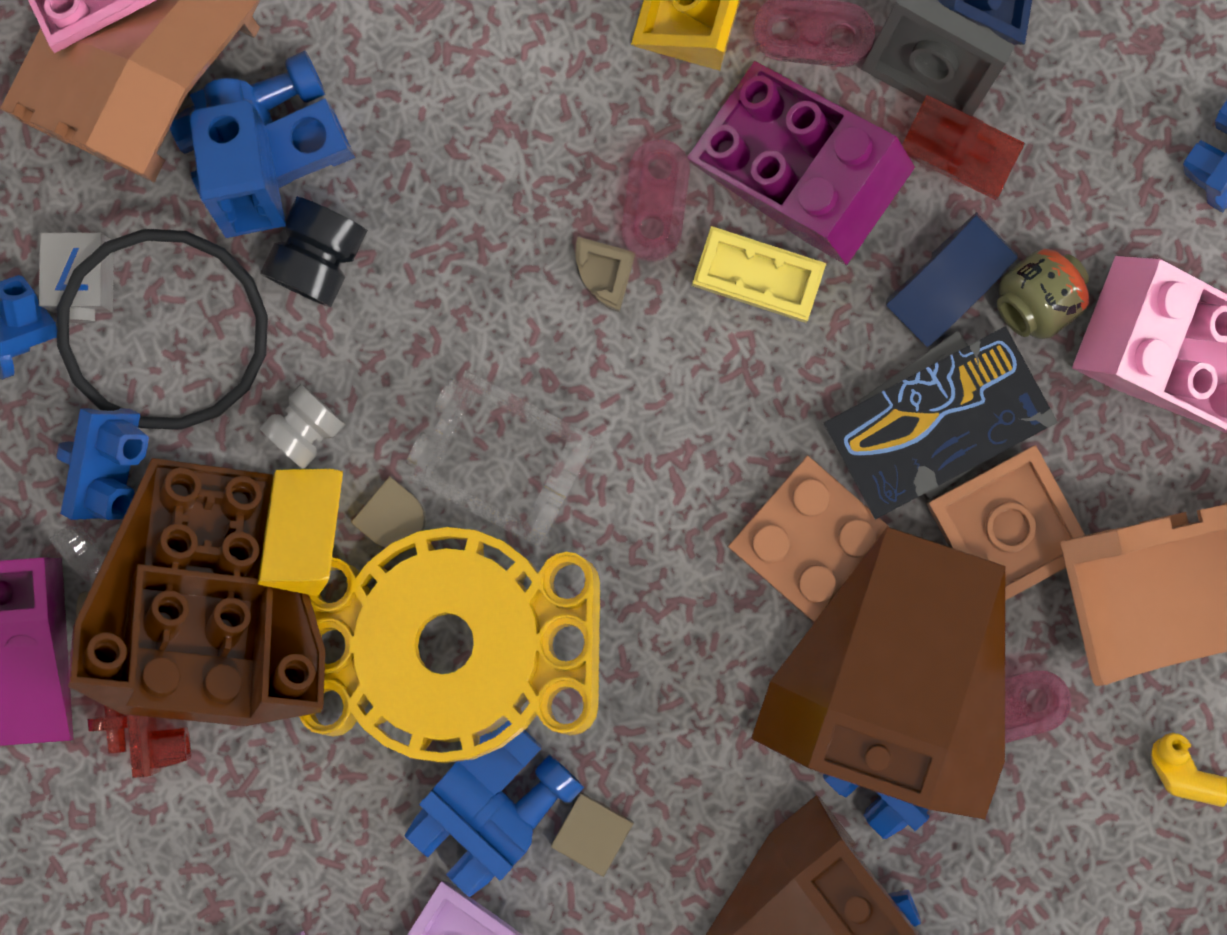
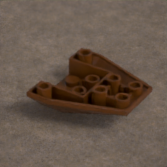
[68,458,325,726]
[751,526,1006,819]
[706,795,920,935]

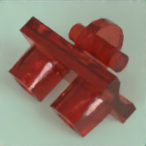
[902,95,1025,200]
[87,705,192,778]

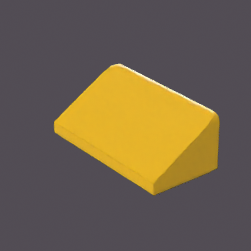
[258,469,343,596]

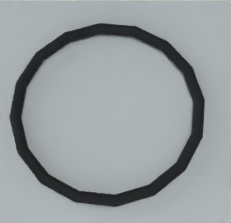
[57,229,268,430]

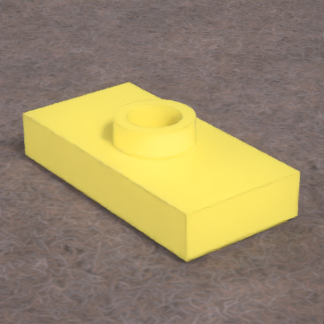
[692,226,826,323]

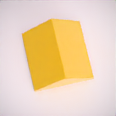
[631,0,740,71]

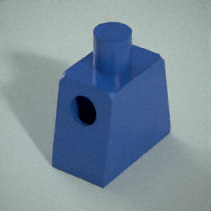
[189,78,286,238]

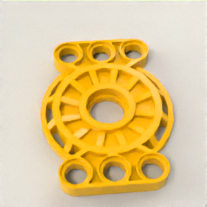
[299,527,600,763]

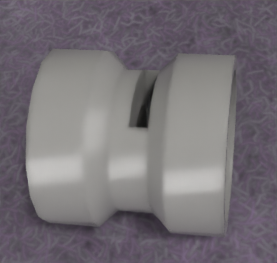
[260,384,346,469]

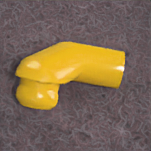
[1151,733,1227,807]

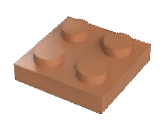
[926,445,1085,601]
[727,456,889,623]

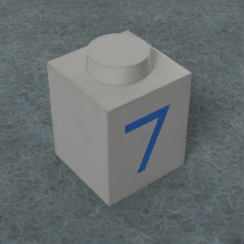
[39,233,114,323]

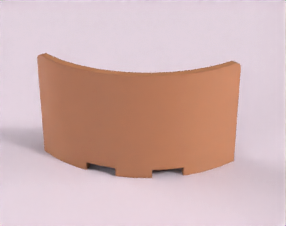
[1060,503,1227,686]

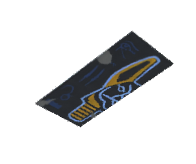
[823,326,1058,520]

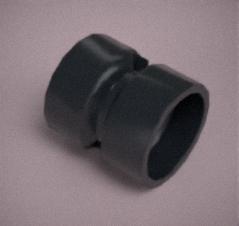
[260,196,368,308]

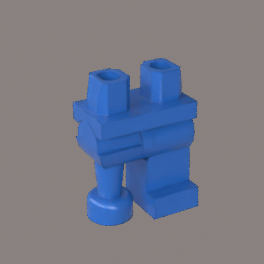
[169,51,356,200]
[404,720,585,897]

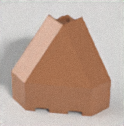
[0,0,260,183]

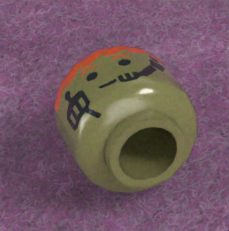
[997,249,1089,339]

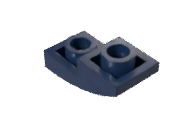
[886,212,1018,348]

